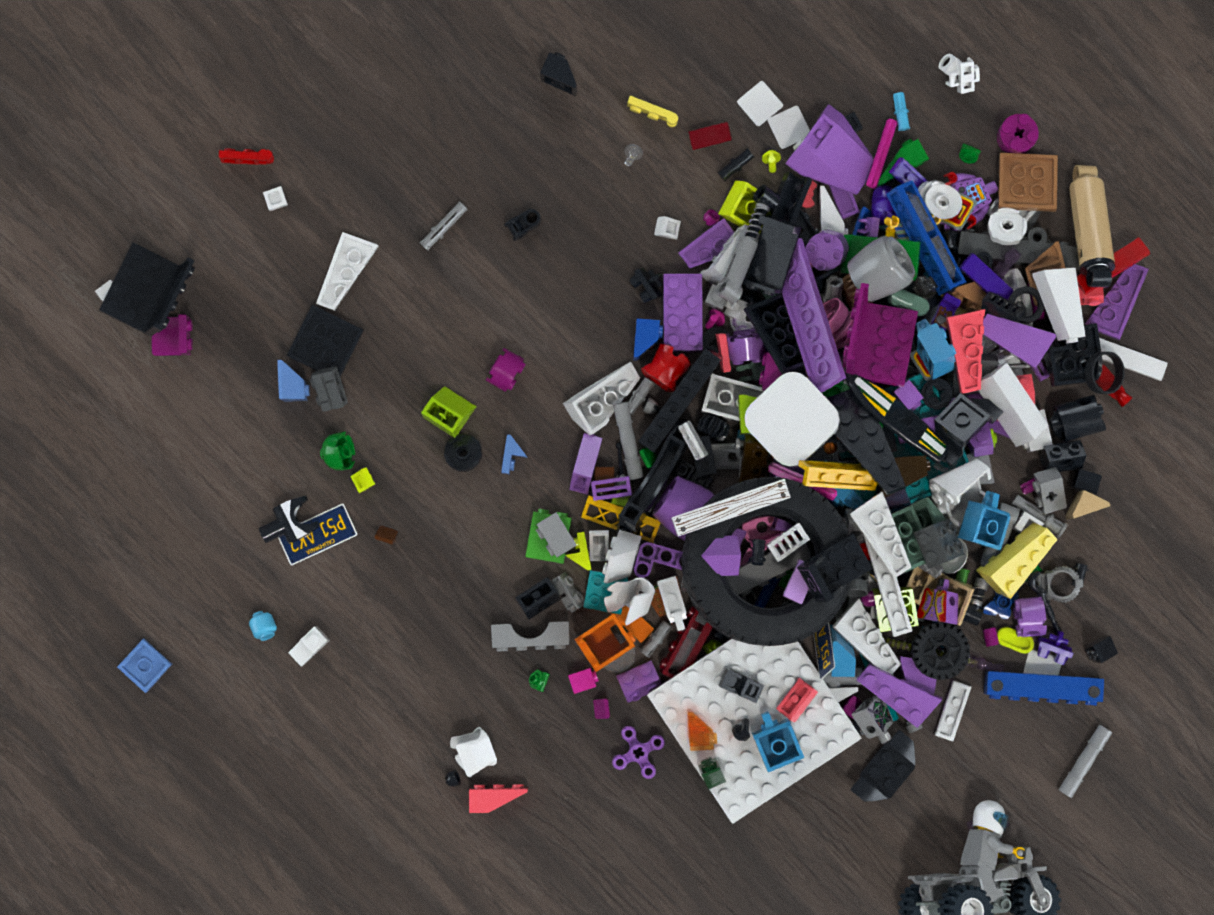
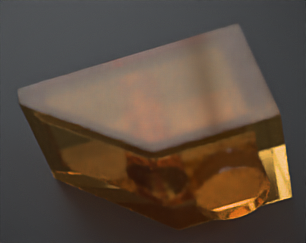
[687,709,717,751]

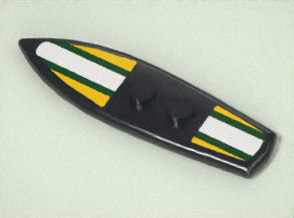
[845,372,949,463]

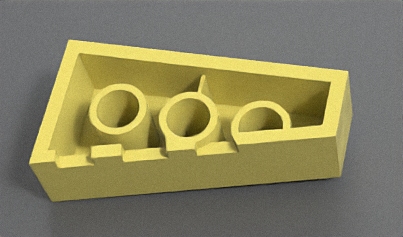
[976,523,1057,599]

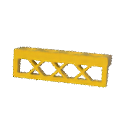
[798,460,877,491]
[581,495,660,543]

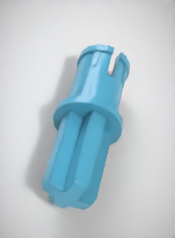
[893,92,910,131]

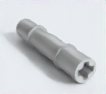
[613,402,644,480]
[1058,725,1112,798]

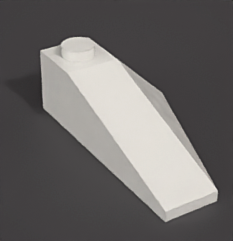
[563,362,640,435]

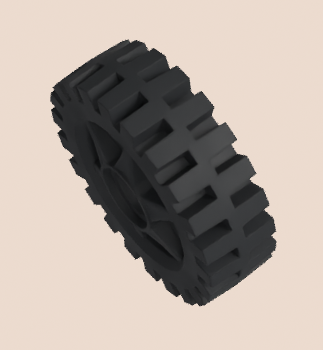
[911,622,970,680]

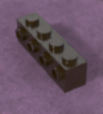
[739,434,770,482]

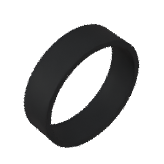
[1084,352,1125,394]

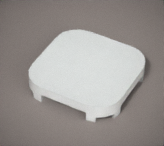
[745,372,840,467]

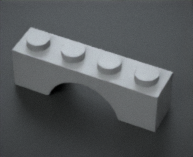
[491,621,570,652]

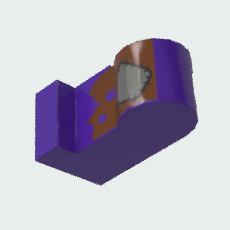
[930,293,961,331]

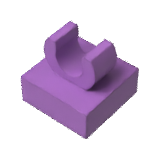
[857,217,880,237]

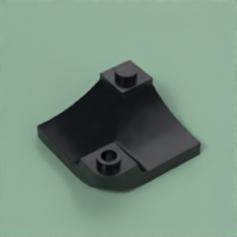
[1043,323,1103,387]

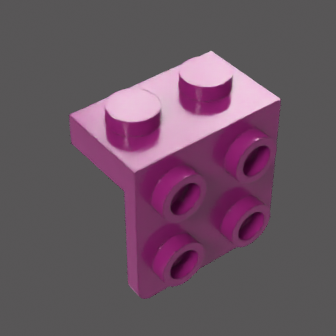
[152,315,193,356]

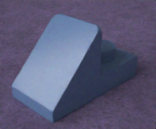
[501,435,528,475]

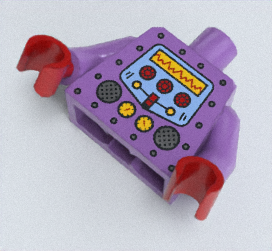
[943,172,998,229]

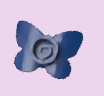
[983,591,1019,620]

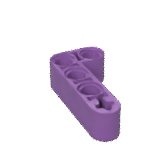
[634,542,682,578]

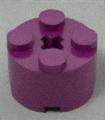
[997,114,1039,154]
[485,348,526,392]

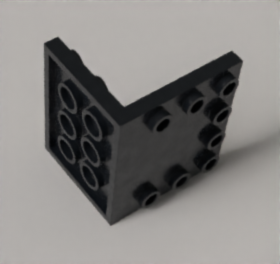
[98,242,195,337]

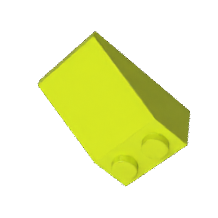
[718,180,769,234]

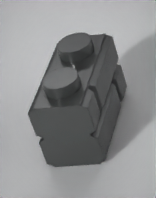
[310,366,348,412]

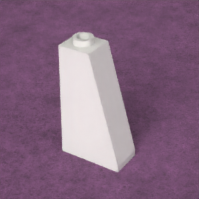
[1032,268,1085,343]

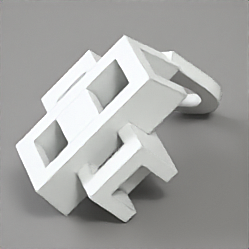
[939,53,980,94]

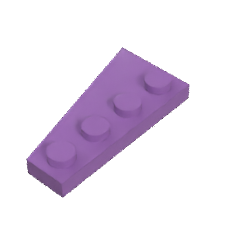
[1085,264,1149,340]
[857,664,942,728]

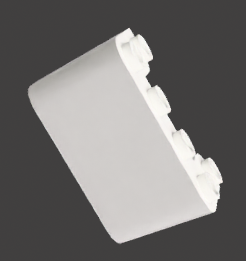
[929,459,991,536]

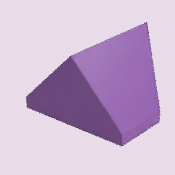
[701,536,741,576]

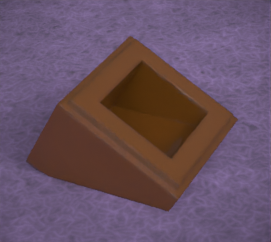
[374,526,398,545]

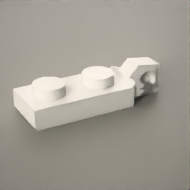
[657,576,687,631]

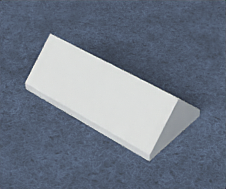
[978,362,1049,447]

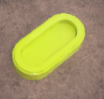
[997,627,1034,654]

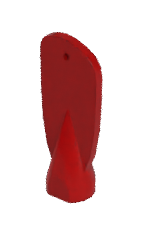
[1095,365,1132,407]

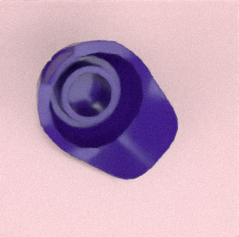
[871,185,897,226]

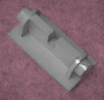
[551,572,584,613]

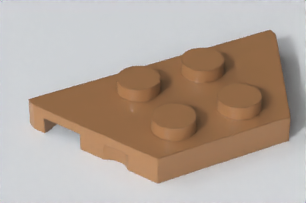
[1025,241,1066,308]

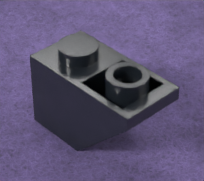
[1085,635,1118,663]

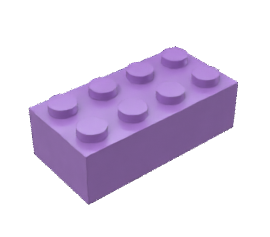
[663,274,703,353]

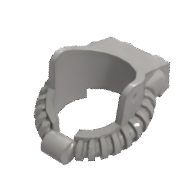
[1036,566,1083,603]

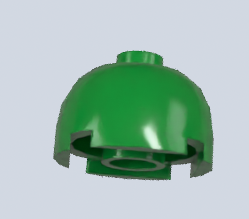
[320,432,355,471]

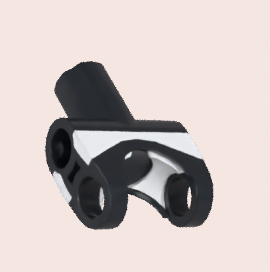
[258,496,321,544]

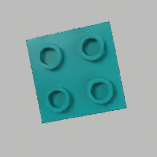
[583,570,628,614]

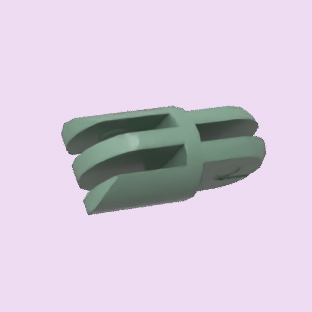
[887,289,930,316]

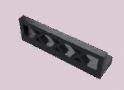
[758,172,812,239]

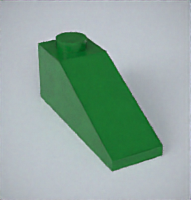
[876,139,929,188]

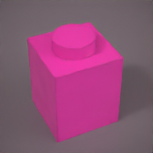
[568,668,599,694]

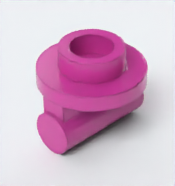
[705,309,725,329]

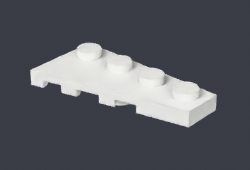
[316,232,379,311]
[850,491,911,578]
[832,598,901,674]

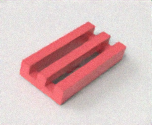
[716,333,731,373]

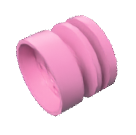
[823,298,854,350]

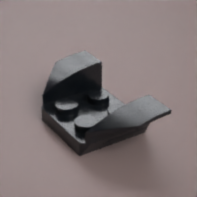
[935,393,1004,466]
[850,730,916,802]

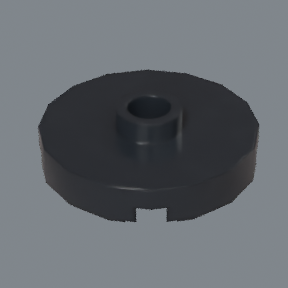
[444,434,482,472]

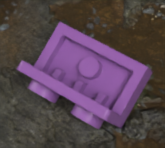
[616,661,662,702]

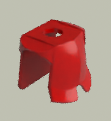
[641,344,691,392]

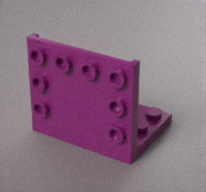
[843,283,918,387]

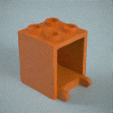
[574,614,636,672]

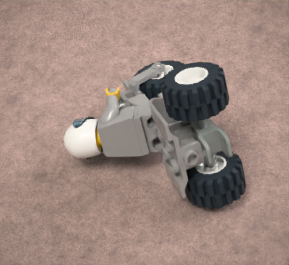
[898,800,1061,915]

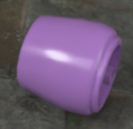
[652,476,714,541]

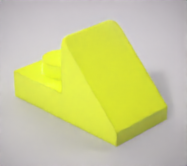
[565,532,592,570]

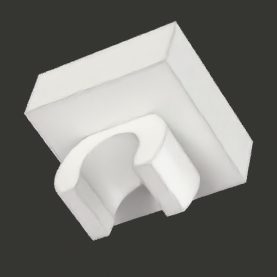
[724,299,747,322]

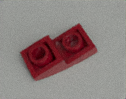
[688,122,732,150]

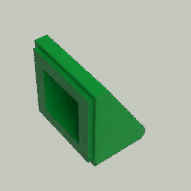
[639,448,657,469]

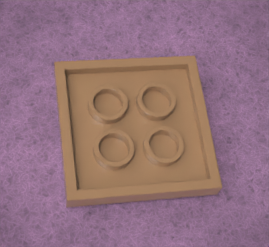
[998,153,1058,212]

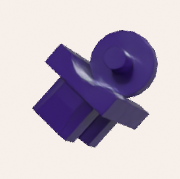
[1037,631,1074,665]

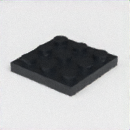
[286,305,364,378]

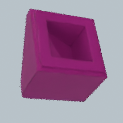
[841,695,862,719]

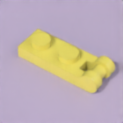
[627,96,678,128]

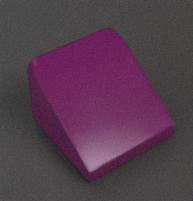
[593,698,610,719]

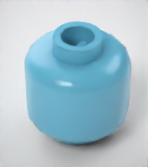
[249,611,277,641]

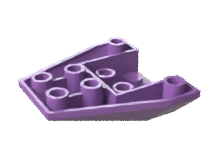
[785,104,874,195]

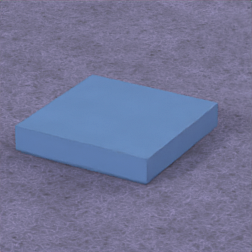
[117,638,172,693]

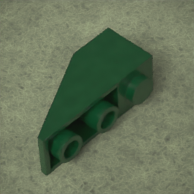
[698,757,726,790]

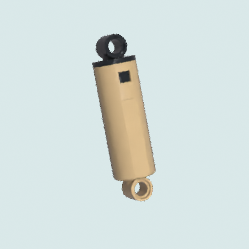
[1069,165,1115,288]

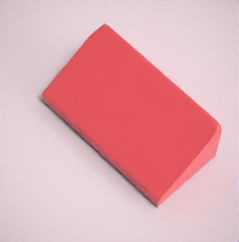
[776,678,818,722]

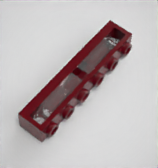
[659,606,712,678]

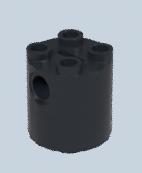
[1049,395,1106,442]

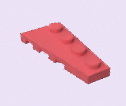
[946,309,985,394]

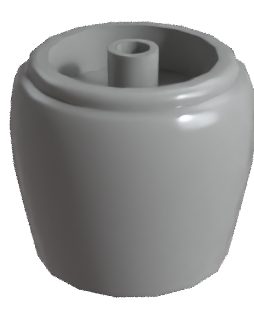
[847,236,915,302]

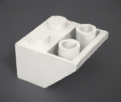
[602,530,642,583]

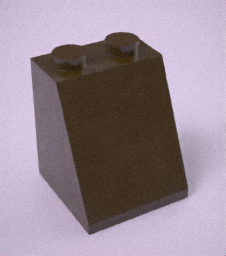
[877,455,930,498]

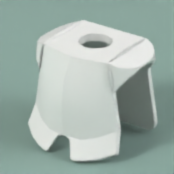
[604,577,655,626]
[450,727,497,777]

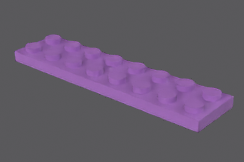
[782,238,846,393]

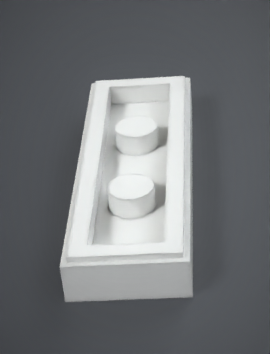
[934,680,971,741]

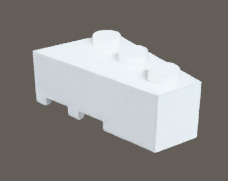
[700,224,759,286]

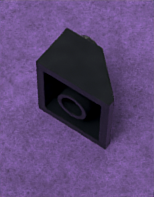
[540,52,577,97]

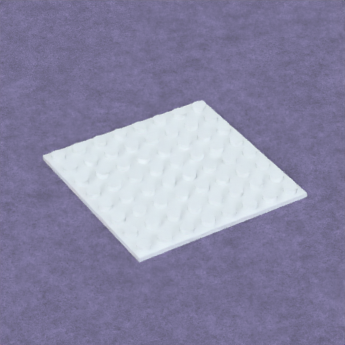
[647,639,862,824]

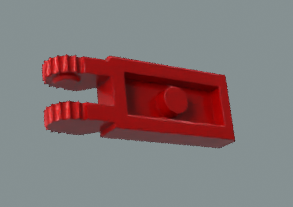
[219,148,275,165]

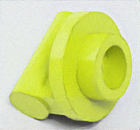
[762,150,781,173]

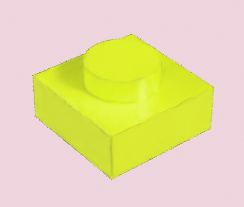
[350,467,375,493]

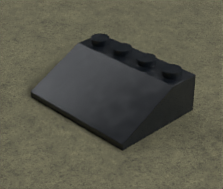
[744,293,806,375]

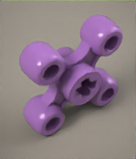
[612,726,665,779]

